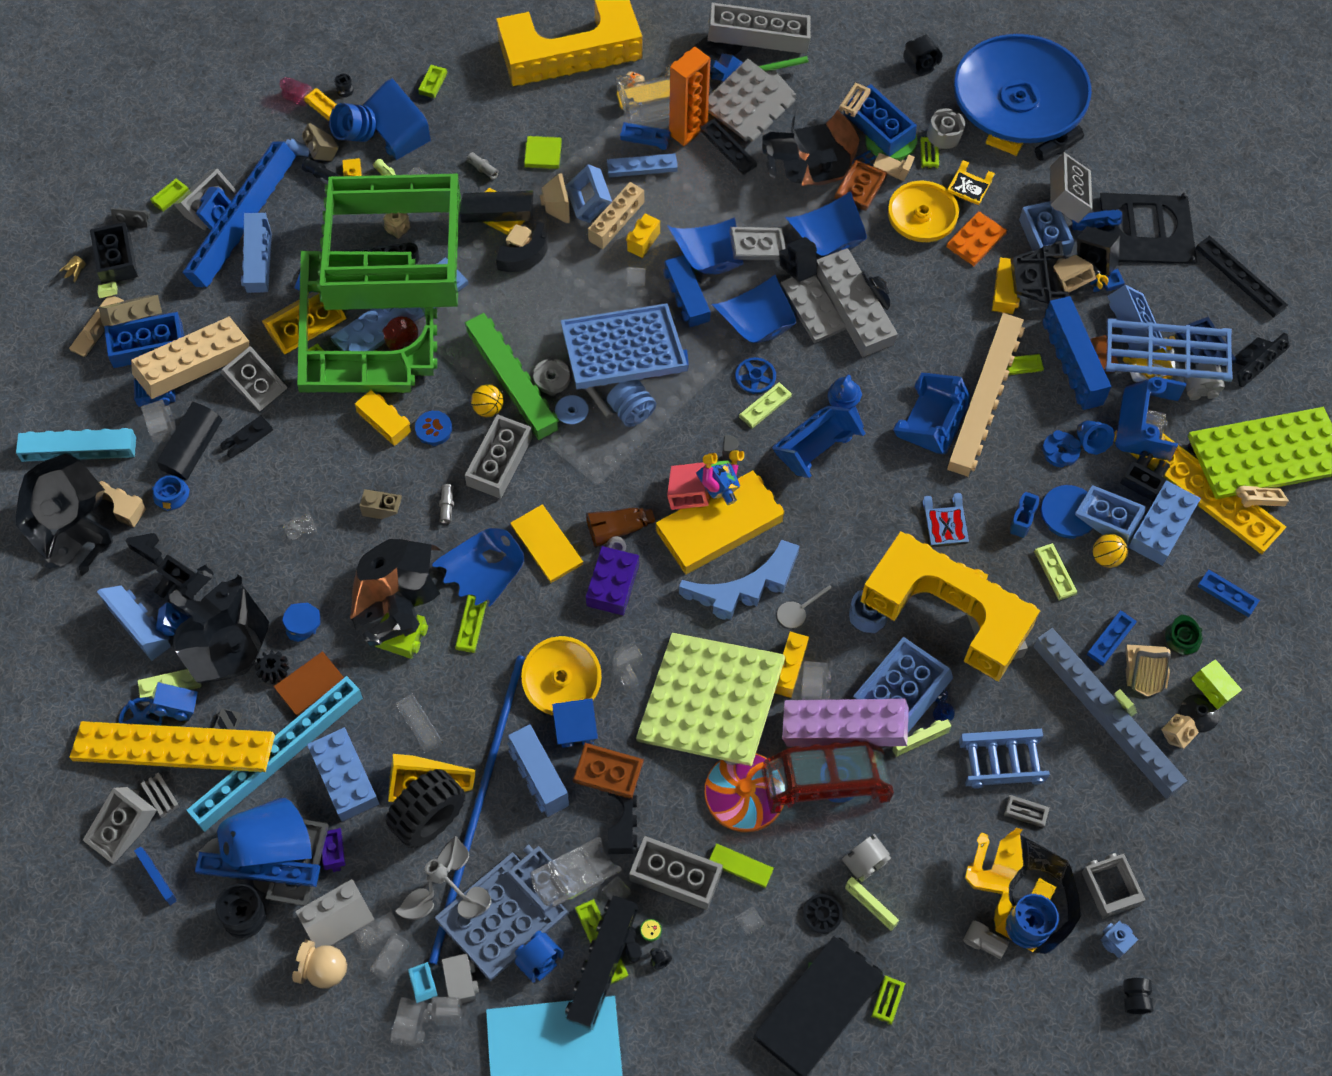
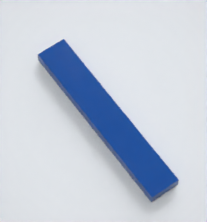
[195,852,321,887]

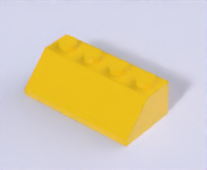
[262,292,347,355]

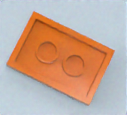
[946,211,1007,266]

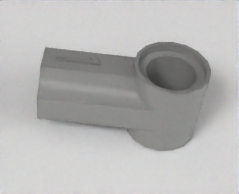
[963,921,1009,959]

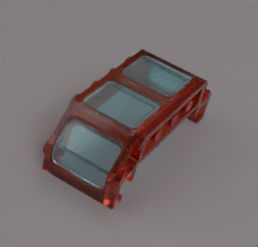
[761,740,894,814]

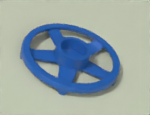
[735,357,776,394]
[119,697,163,726]

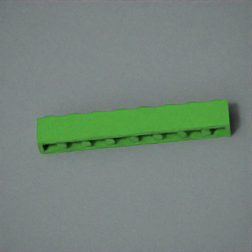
[465,313,559,440]

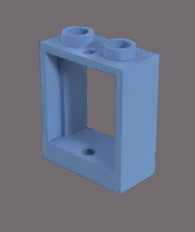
[566,164,612,223]

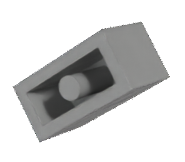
[442,954,479,1006]

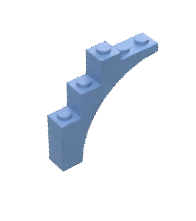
[679,540,799,620]

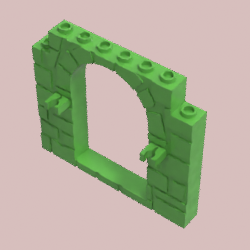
[297,251,437,393]

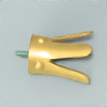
[59,256,86,282]

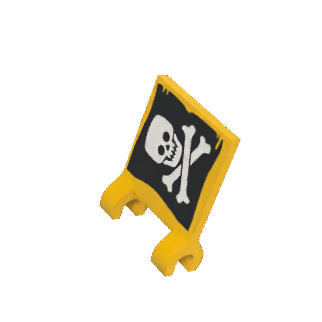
[947,160,995,205]

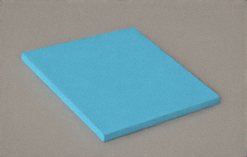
[486,996,622,1076]

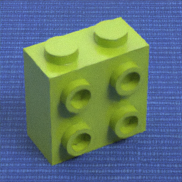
[375,613,428,659]

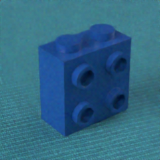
[552,698,598,748]

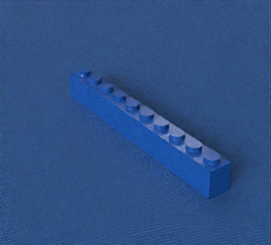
[182,141,296,287]

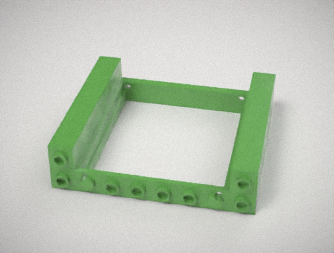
[317,174,461,310]

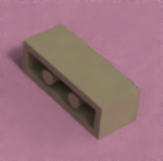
[98,295,162,326]

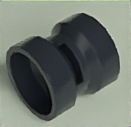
[334,73,354,97]

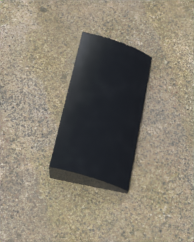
[460,191,534,223]

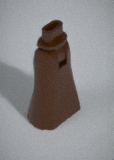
[586,508,655,548]

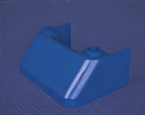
[1115,377,1186,461]
[772,406,866,478]

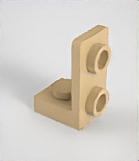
[873,153,915,181]

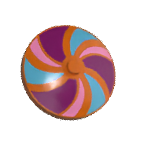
[704,754,786,832]

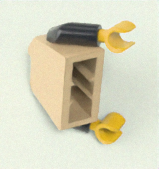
[1051,255,1108,293]

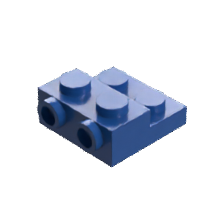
[195,187,231,230]

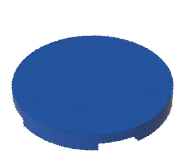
[1041,485,1093,539]

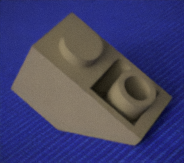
[302,123,338,161]
[360,489,402,519]

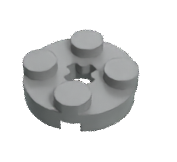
[533,359,570,396]

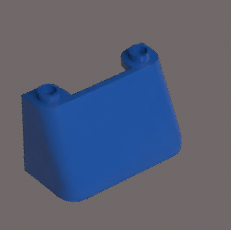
[362,78,431,160]
[894,373,970,454]

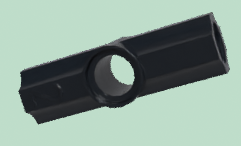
[1034,125,1084,161]

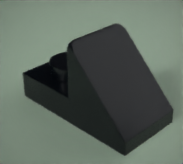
[125,533,163,567]

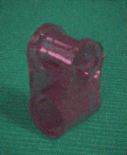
[280,77,313,106]

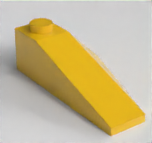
[388,754,475,802]

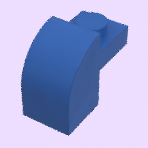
[710,54,743,82]

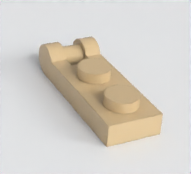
[1236,486,1289,507]

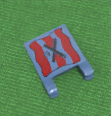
[923,493,969,546]

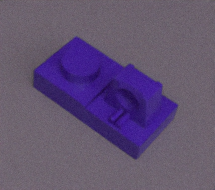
[322,828,346,872]

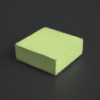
[98,282,117,298]

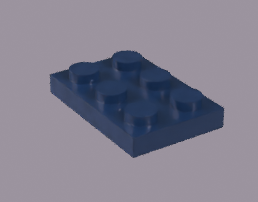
[1176,317,1236,368]

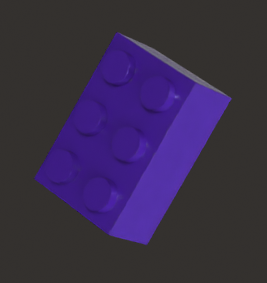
[586,546,639,616]

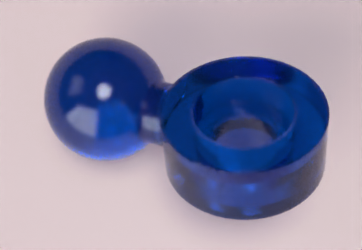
[933,689,955,722]

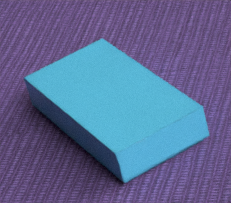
[408,962,438,1003]

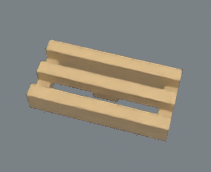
[839,83,871,117]

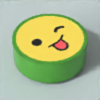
[640,919,662,942]

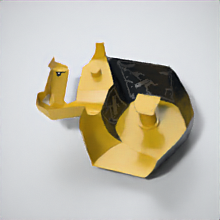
[965,828,1081,954]

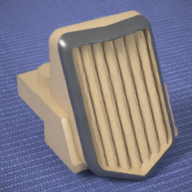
[1125,645,1171,697]

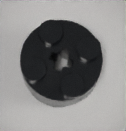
[903,35,943,76]

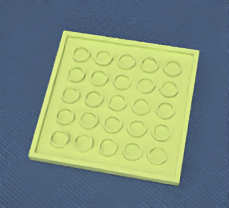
[636,633,785,766]

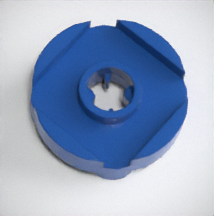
[1042,430,1081,467]

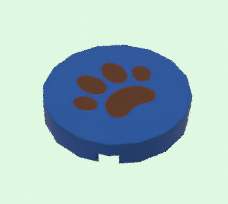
[415,411,452,446]

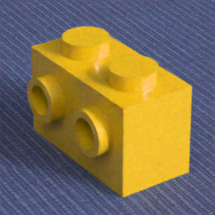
[626,214,660,258]

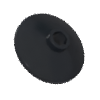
[1180,694,1220,732]

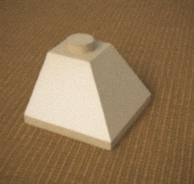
[539,173,570,223]

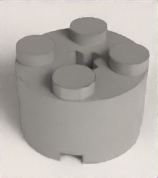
[927,109,965,150]
[1184,363,1225,400]
[842,834,891,882]

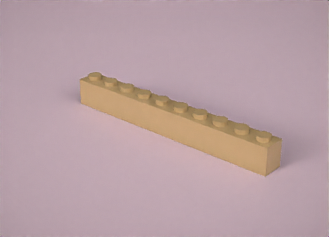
[947,313,1025,477]

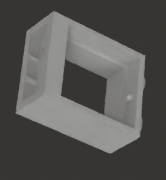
[1082,853,1145,919]

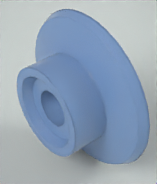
[555,395,588,424]

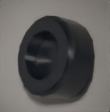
[650,948,672,970]

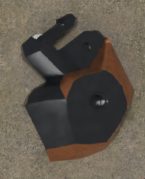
[762,109,860,186]
[350,539,441,647]

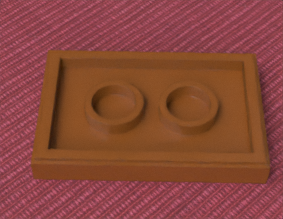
[834,160,887,211]
[274,651,344,717]
[573,743,644,799]

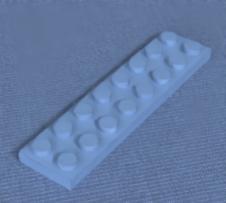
[331,258,468,351]

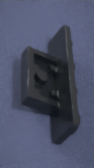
[1235,333,1290,387]

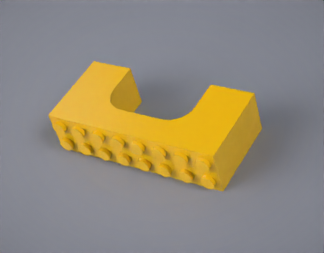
[496,0,642,86]
[860,531,1040,682]

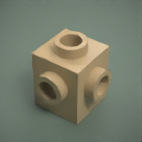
[383,213,410,239]
[1161,714,1199,749]

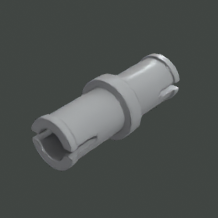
[467,152,499,180]
[439,484,454,524]

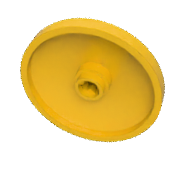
[888,181,959,242]
[521,636,602,716]

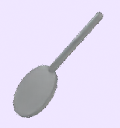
[777,585,831,628]

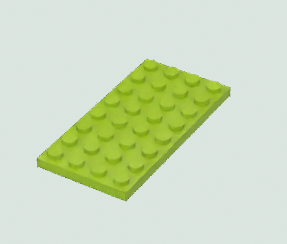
[1188,407,1332,499]

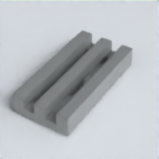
[140,772,180,818]
[1004,795,1050,828]

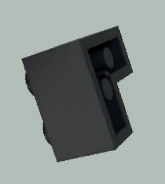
[779,237,818,282]

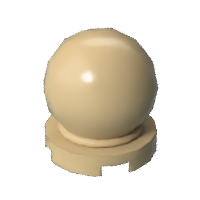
[293,940,347,988]

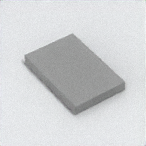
[729,227,785,260]

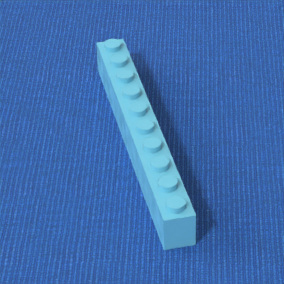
[187,676,363,832]

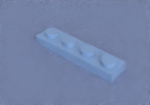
[607,153,678,177]

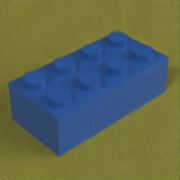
[844,84,917,157]
[104,312,184,368]

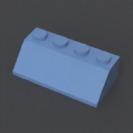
[1108,285,1166,352]
[97,585,171,661]

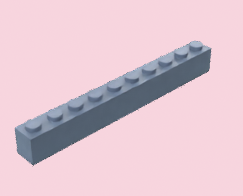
[1034,628,1187,800]

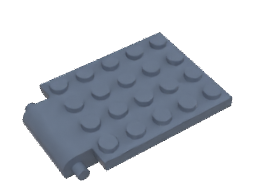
[435,845,577,982]

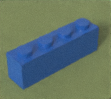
[663,255,711,327]

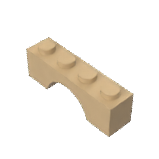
[99,481,146,527]

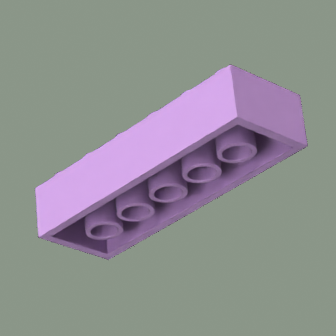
[782,699,909,747]

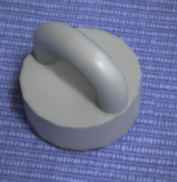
[606,536,626,552]

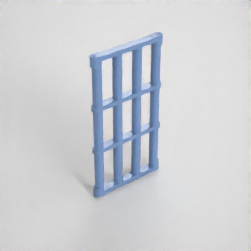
[1105,319,1233,382]

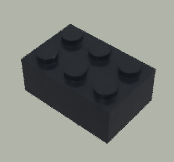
[90,222,138,284]

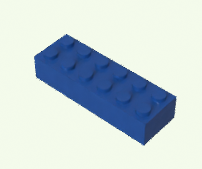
[1042,296,1111,410]

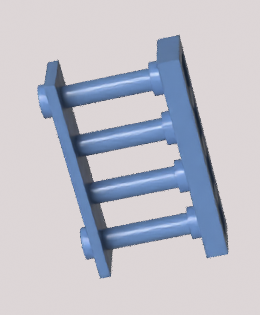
[959,729,1050,789]

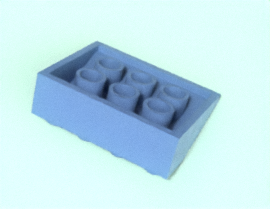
[853,637,953,732]

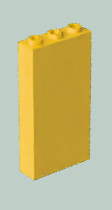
[656,471,784,575]

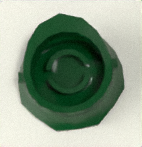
[1165,615,1203,656]

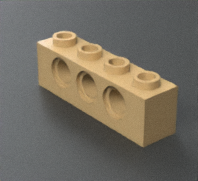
[588,182,644,249]

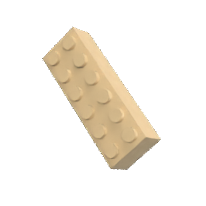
[131,316,249,399]

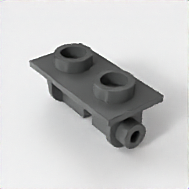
[111,207,150,227]

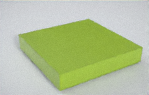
[524,136,562,169]

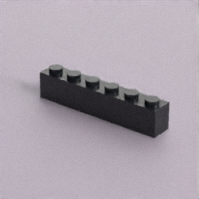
[565,895,639,1030]

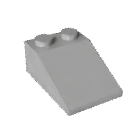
[221,346,288,412]
[83,787,157,864]

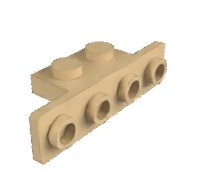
[69,295,124,357]

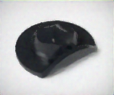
[862,271,890,310]

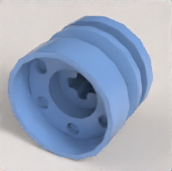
[607,379,657,427]

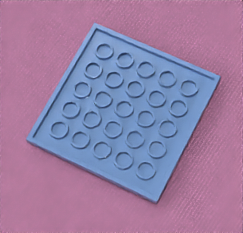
[561,303,688,389]

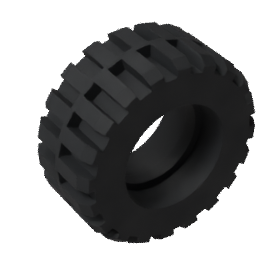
[386,769,466,848]

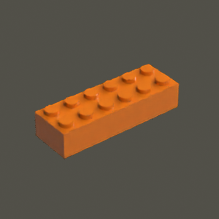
[669,47,711,146]

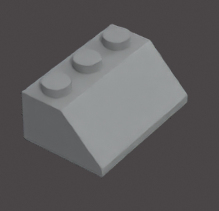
[174,168,237,230]
[295,879,375,948]

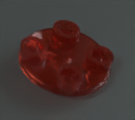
[382,316,418,351]

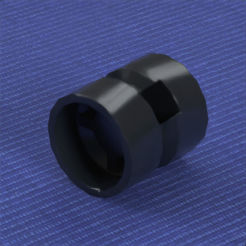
[1123,978,1154,1014]

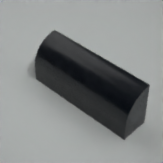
[156,402,223,480]

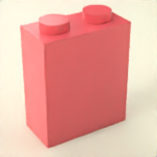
[667,462,710,510]

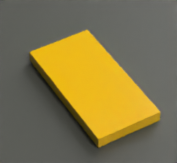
[510,504,583,583]

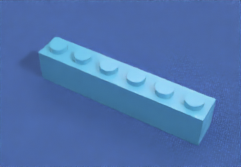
[16,428,136,462]

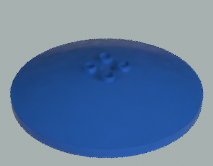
[954,34,1091,143]

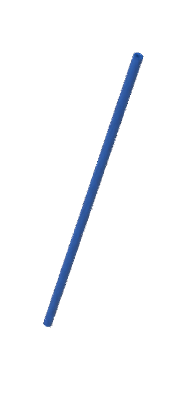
[429,655,525,965]

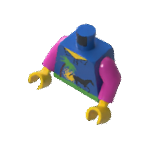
[696,450,744,505]

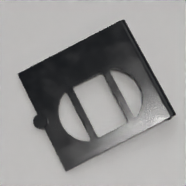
[1098,193,1197,264]

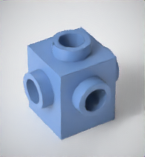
[1101,921,1138,958]

